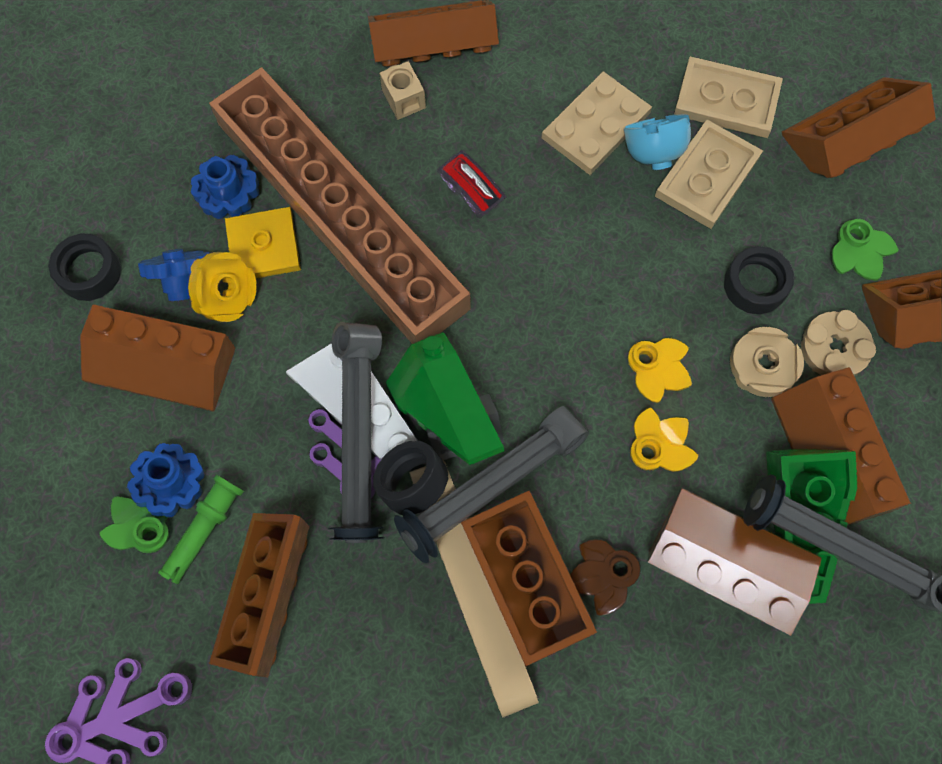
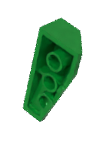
[386,332,504,465]
[766,449,858,604]

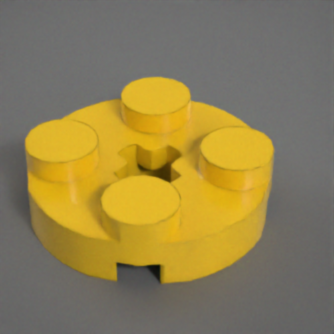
[188,252,257,322]

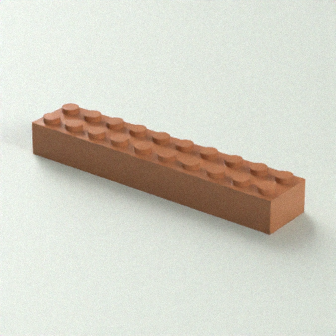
[209,67,471,344]

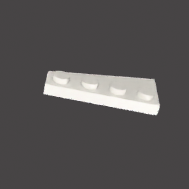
[286,343,417,460]

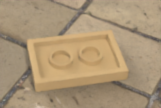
[674,56,783,138]
[542,71,652,175]
[655,120,763,229]

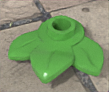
[831,219,898,281]
[99,497,169,553]

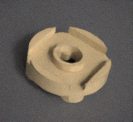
[801,310,876,376]
[730,327,804,397]

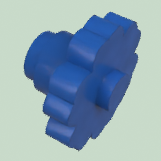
[191,155,259,219]
[138,249,210,301]
[127,443,205,517]

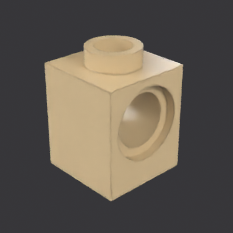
[379,61,426,120]

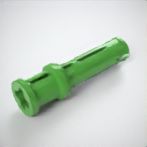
[158,474,244,585]

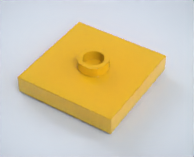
[225,207,301,278]

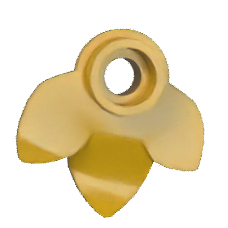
[628,338,692,403]
[630,408,698,472]

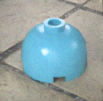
[624,114,691,170]

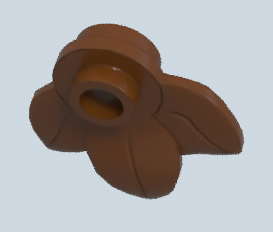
[570,539,641,616]

